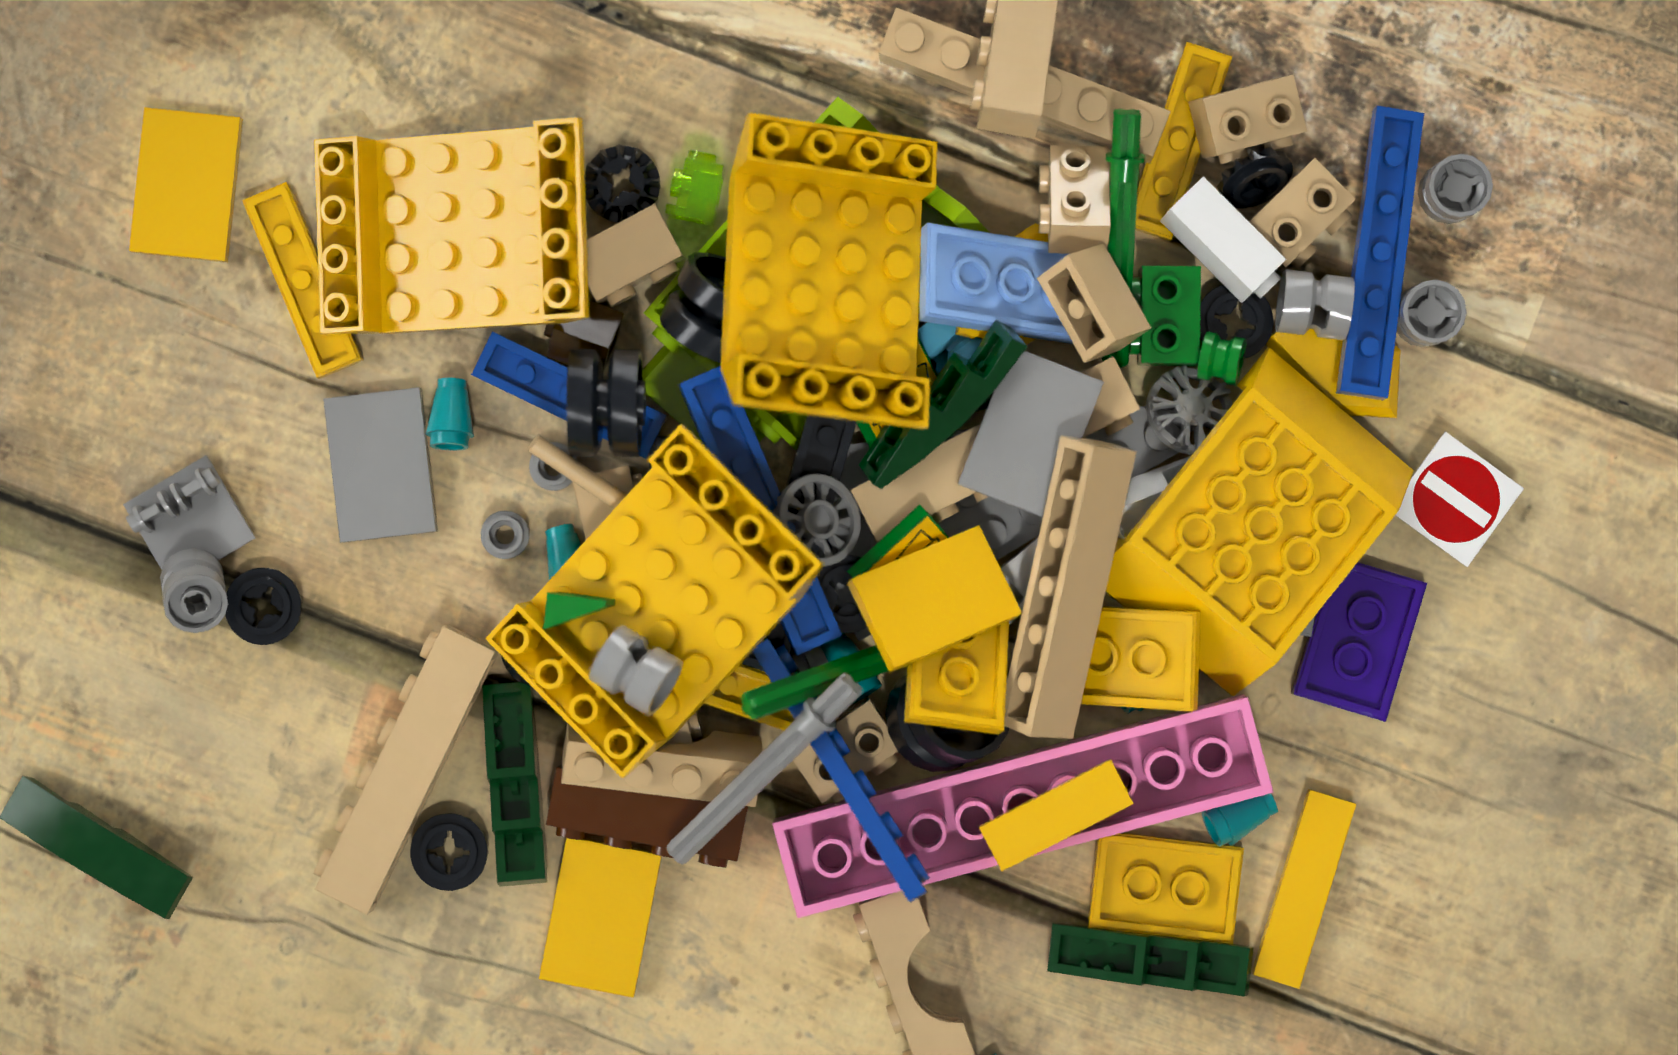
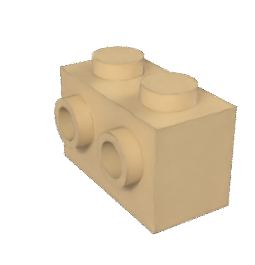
[1188,74,1307,164]
[1038,145,1111,254]
[1249,158,1356,271]
[587,204,685,307]
[1037,243,1151,363]
[793,696,899,803]

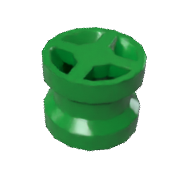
[1197,332,1247,386]

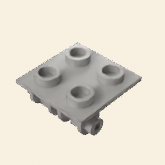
[123,455,256,569]

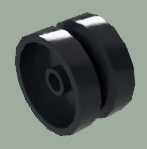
[660,252,726,363]
[566,349,646,457]
[885,675,1009,772]

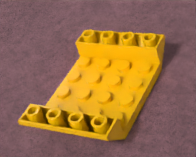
[721,113,937,430]
[314,117,589,334]
[1106,348,1414,696]
[485,424,824,778]

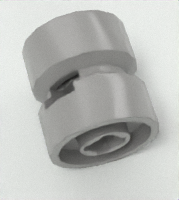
[1418,154,1493,224]
[1275,269,1355,340]
[1397,280,1467,347]
[160,548,228,633]
[589,625,683,716]

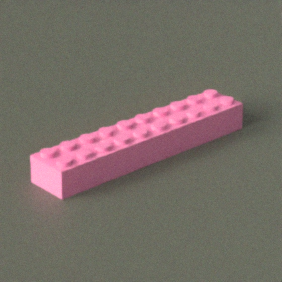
[772,694,1273,918]

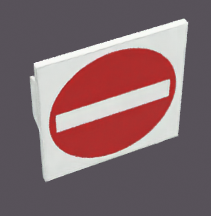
[1395,432,1524,567]

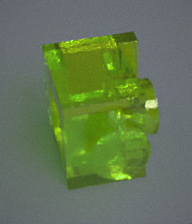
[665,150,726,227]

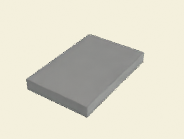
[958,351,1104,518]
[323,387,438,543]

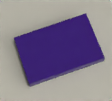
[1291,562,1427,722]

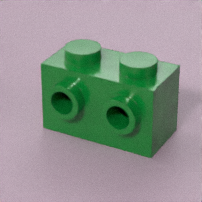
[1129,266,1201,366]

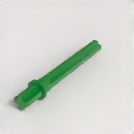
[1102,109,1145,368]
[741,645,889,720]

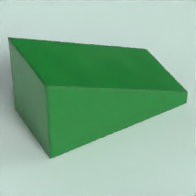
[543,591,616,629]

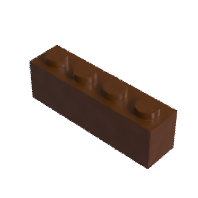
[546,765,749,868]

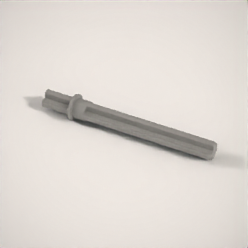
[667,673,863,864]

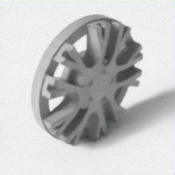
[1146,365,1233,455]
[773,474,861,567]

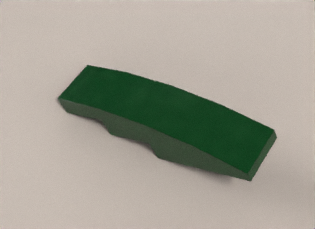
[859,320,1028,489]
[482,682,548,887]
[0,776,193,919]
[1047,923,1254,997]

